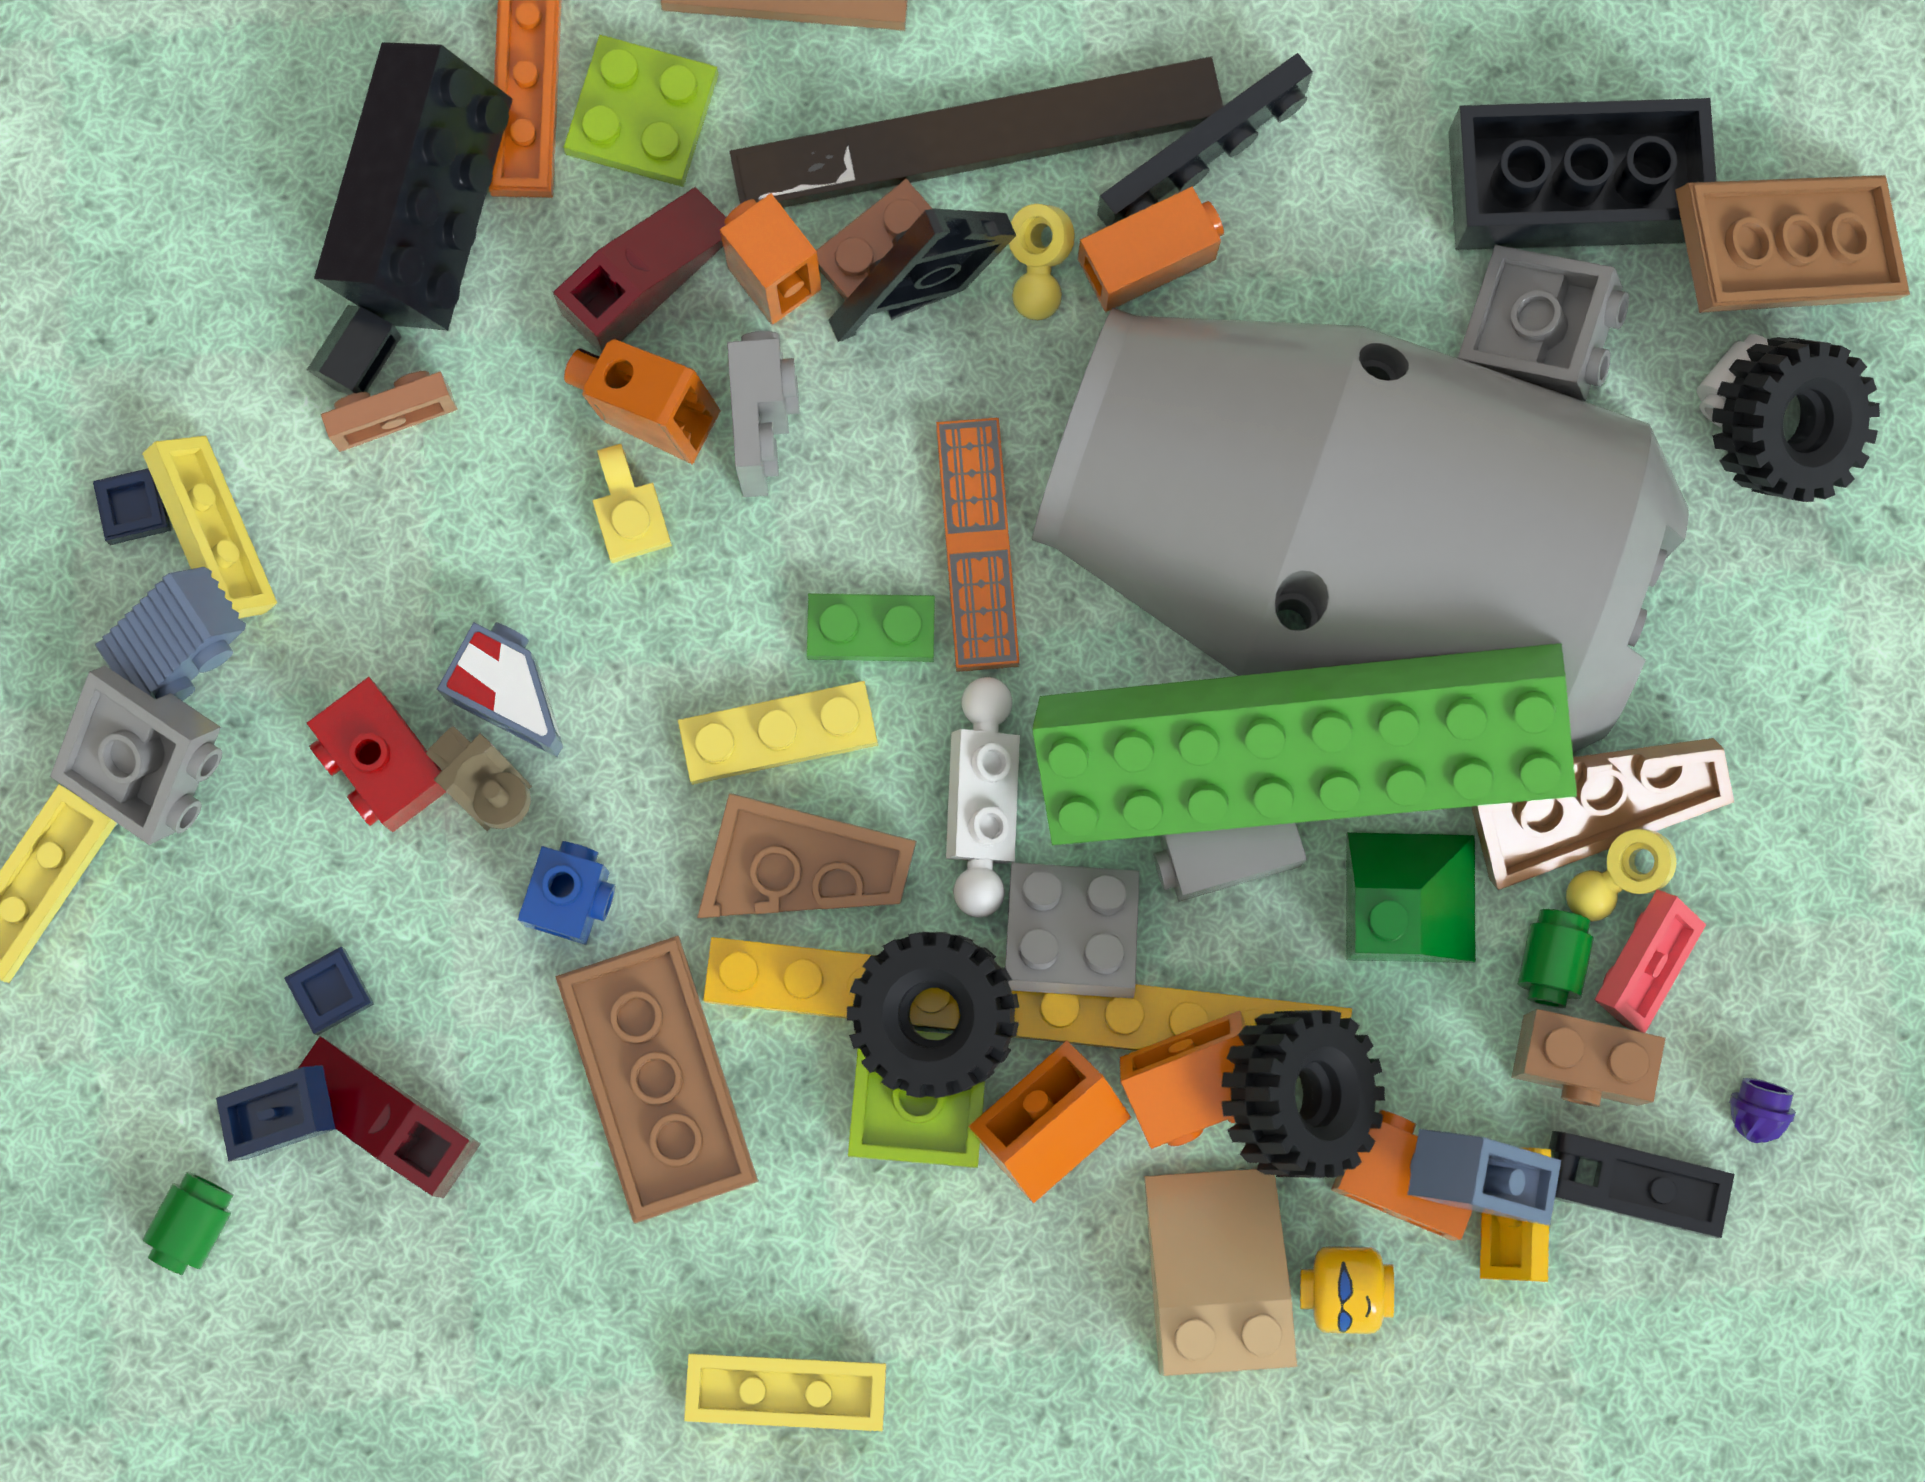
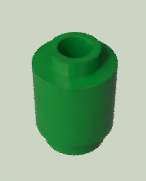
[1517,909,1594,1008]
[142,1172,234,1275]

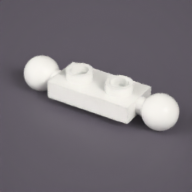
[946,677,1020,918]

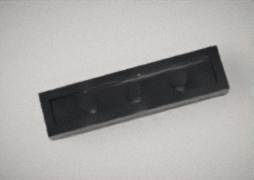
[1097,53,1313,227]

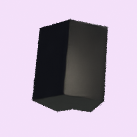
[307,305,402,395]

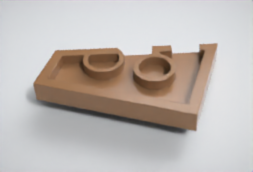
[697,793,917,918]

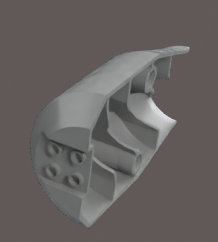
[1032,308,1689,753]

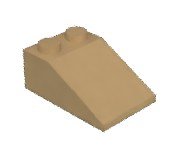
[1144,1169,1297,1376]

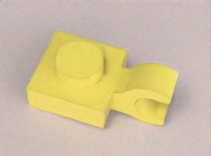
[592,444,672,563]

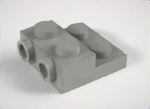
[1458,245,1629,401]
[727,331,800,497]
[50,666,222,845]

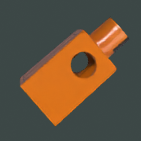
[564,339,721,465]

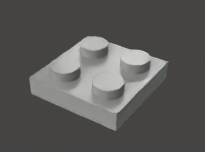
[1005,862,1139,998]

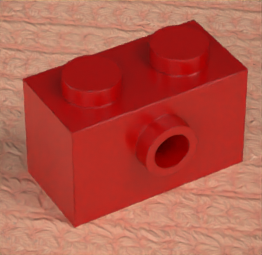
[307,677,446,832]

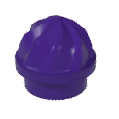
[1729,1078,1796,1143]

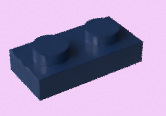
[216,1065,336,1161]

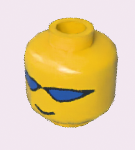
[1300,1246,1394,1334]

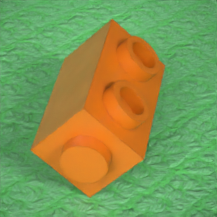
[1078,186,1224,313]

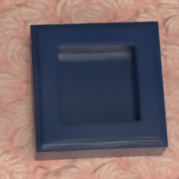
[93,468,172,545]
[284,947,374,1036]

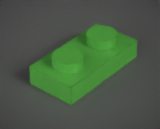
[807,593,935,662]

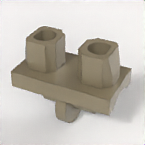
[426,726,532,831]

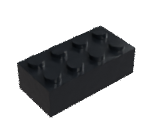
[314,42,513,331]
[1448,98,1717,250]

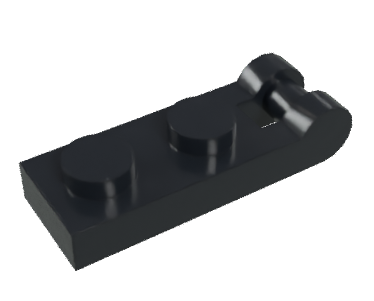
[1549,1131,1735,1239]

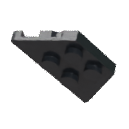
[829,208,1016,342]

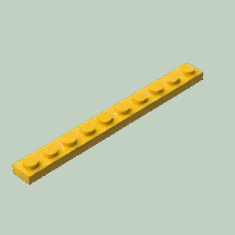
[703,937,1352,1051]

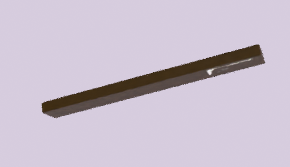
[729,56,1223,208]

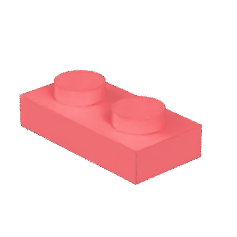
[1594,890,1706,1033]

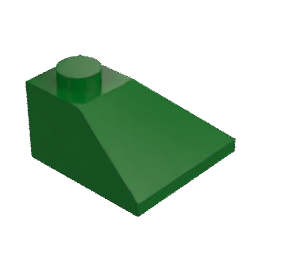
[1346,832,1476,963]

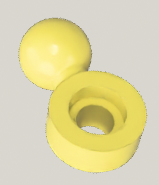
[1009,204,1075,320]
[1566,829,1676,922]

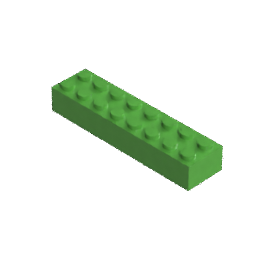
[1032,643,1577,845]

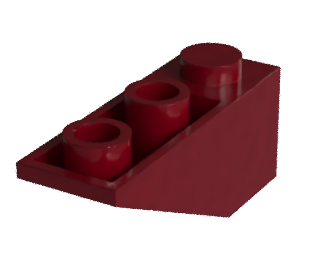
[553,187,726,354]
[297,1036,481,1198]

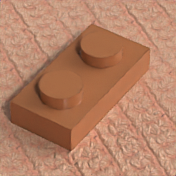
[816,179,932,301]
[321,371,458,452]

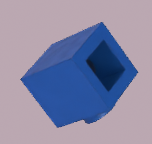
[518,841,615,945]

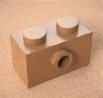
[1511,1009,1666,1107]

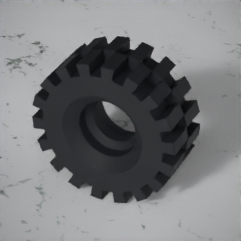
[1712,337,1880,502]
[847,932,1019,1098]
[1221,1010,1385,1178]

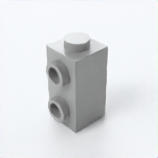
[1153,823,1307,902]

